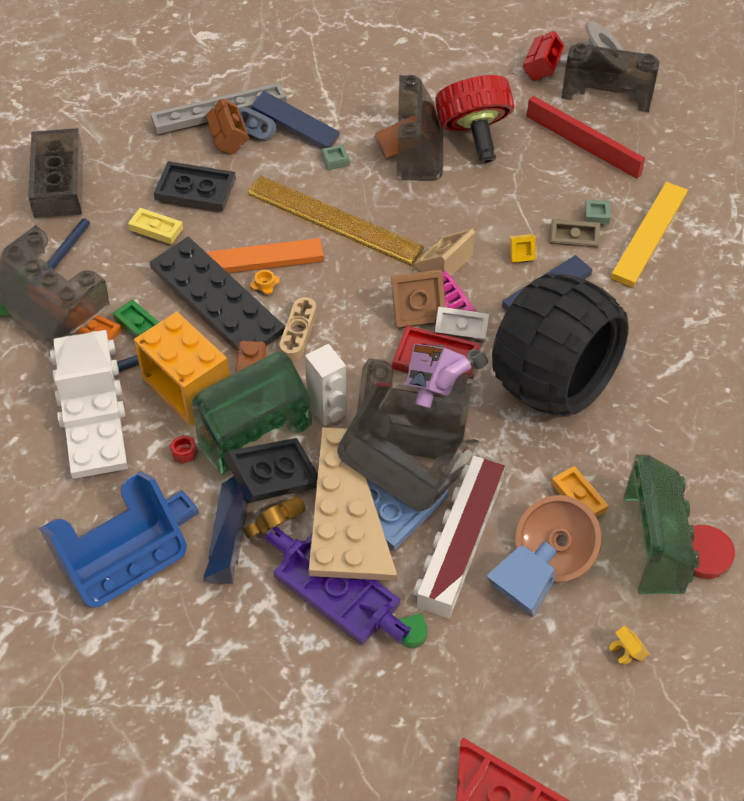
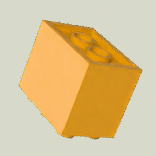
[134,312,232,426]

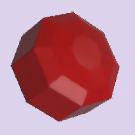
[169,435,198,464]

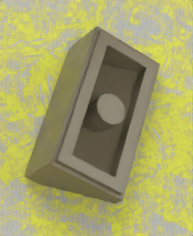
[550,219,601,247]

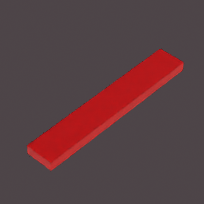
[526,96,645,179]

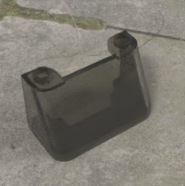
[561,43,659,113]
[396,75,443,181]

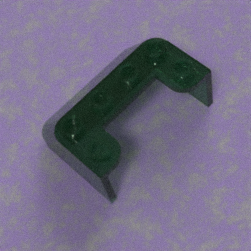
[192,351,313,475]
[624,454,699,594]

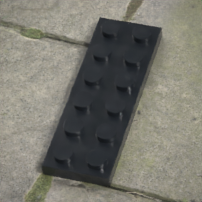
[149,236,285,351]

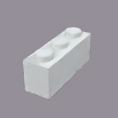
[305,344,347,426]

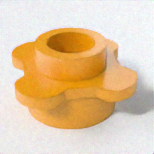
[250,270,280,295]

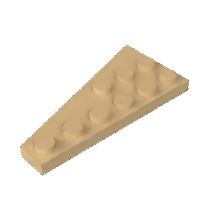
[309,428,397,581]

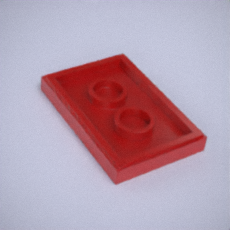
[392,326,480,388]

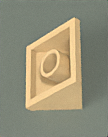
[413,228,475,276]

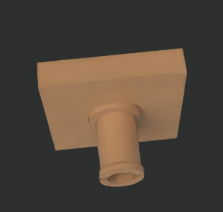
[390,269,445,328]

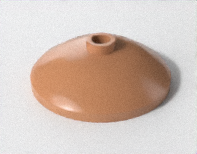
[515,495,602,582]

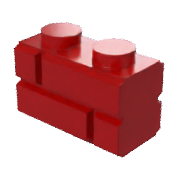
[523,31,564,81]

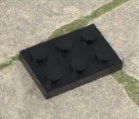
[154,161,236,211]
[224,438,318,503]

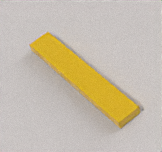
[611,182,688,288]

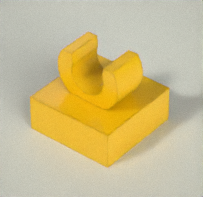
[509,234,536,262]
[609,625,650,665]

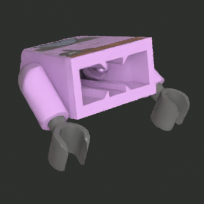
[407,344,488,409]

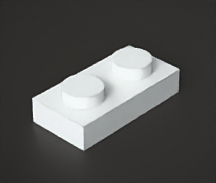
[434,307,489,340]

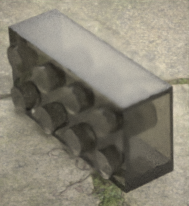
[28,128,83,218]

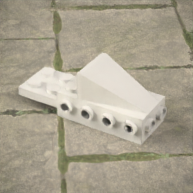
[50,330,128,479]

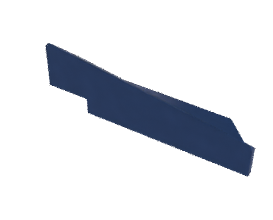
[203,476,248,584]

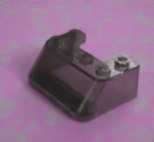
[0,225,110,346]
[354,358,475,461]

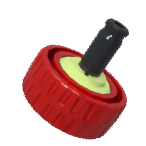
[435,75,514,164]

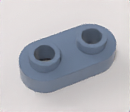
[239,107,276,140]

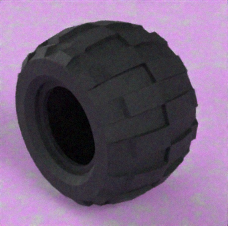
[492,273,629,417]

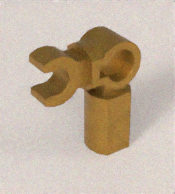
[242,496,305,539]

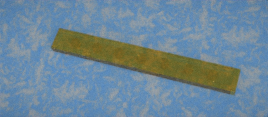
[248,175,424,267]

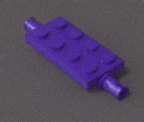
[265,526,411,645]

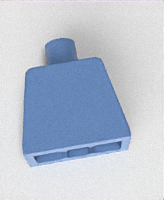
[487,541,557,617]

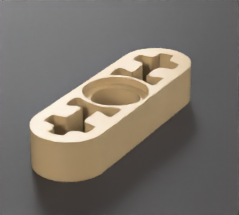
[280,297,316,361]

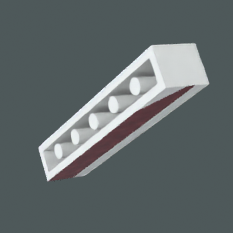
[413,456,505,619]

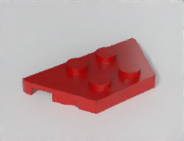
[456,738,570,801]

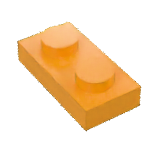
[551,466,609,517]

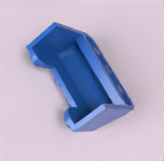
[39,471,187,607]

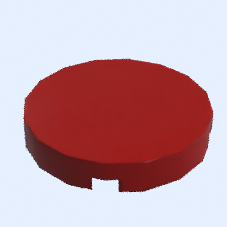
[676,525,735,579]

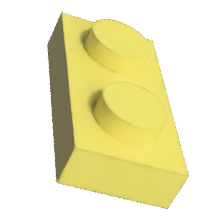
[128,208,183,245]

